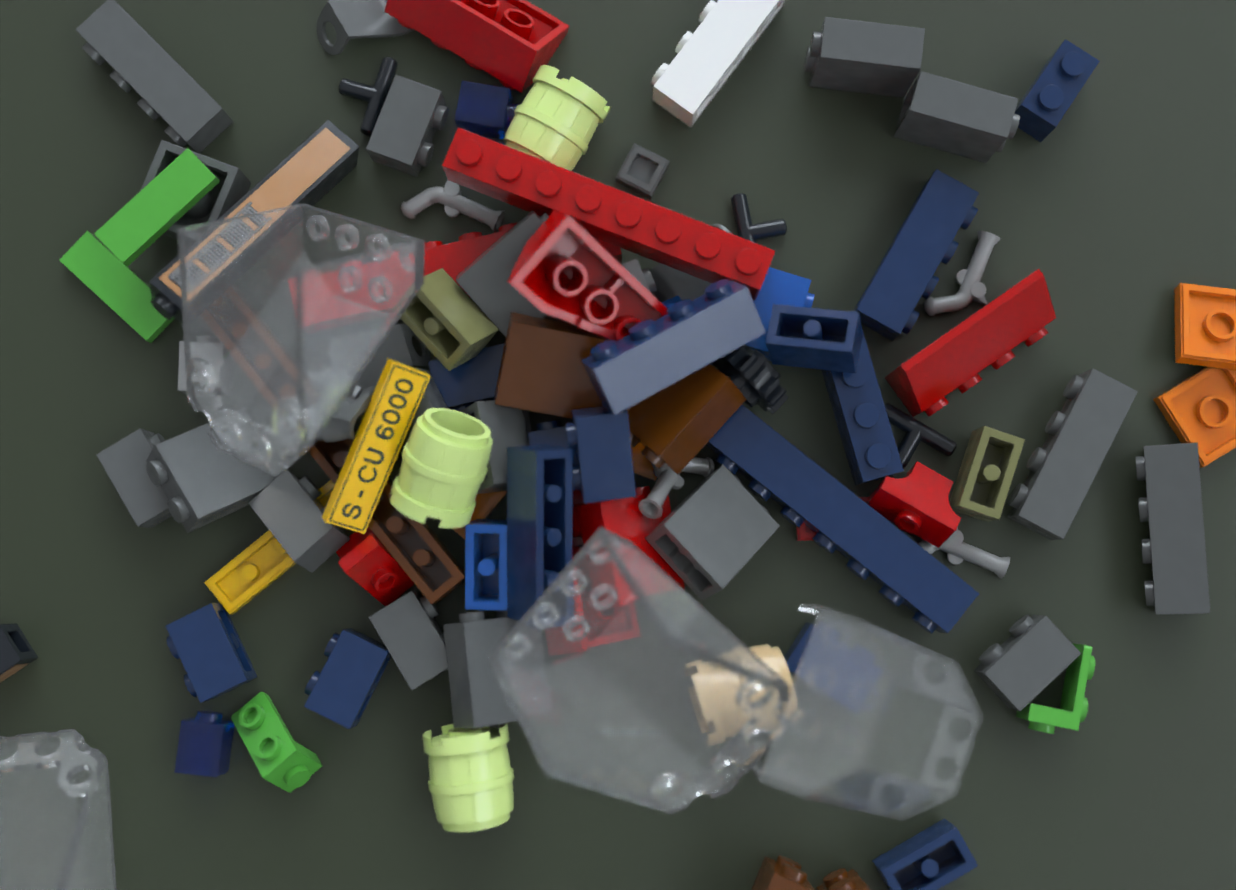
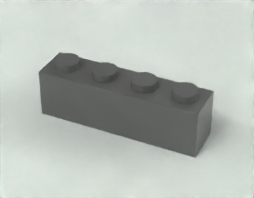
[75,0,233,154]
[1007,368,1138,540]
[1136,443,1211,615]

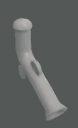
[401,180,505,233]
[924,231,1001,316]
[638,457,715,519]
[918,527,1010,579]

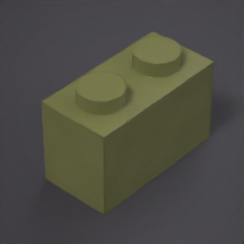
[392,268,499,371]
[949,426,1025,522]

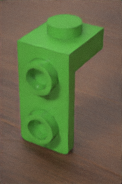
[1016,643,1095,734]
[231,692,323,793]

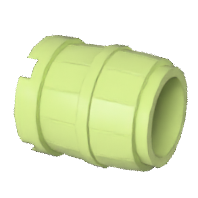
[503,65,611,171]
[390,408,493,529]
[422,723,514,832]

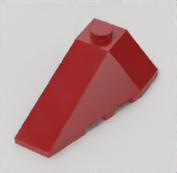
[507,210,668,342]

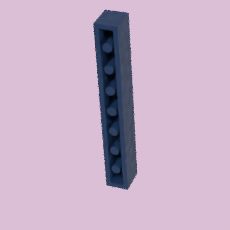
[701,405,979,634]

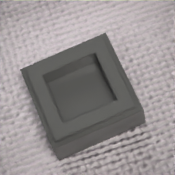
[616,143,670,199]

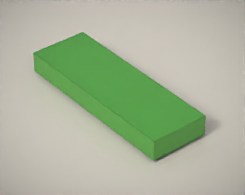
[94,148,220,267]
[59,231,175,343]

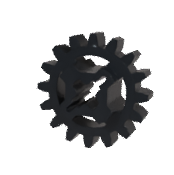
[712,345,789,414]

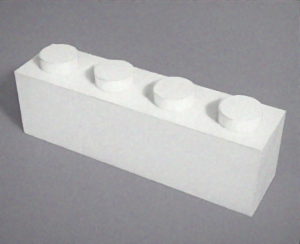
[651,0,785,127]

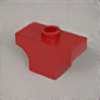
[867,461,961,548]
[336,526,415,607]

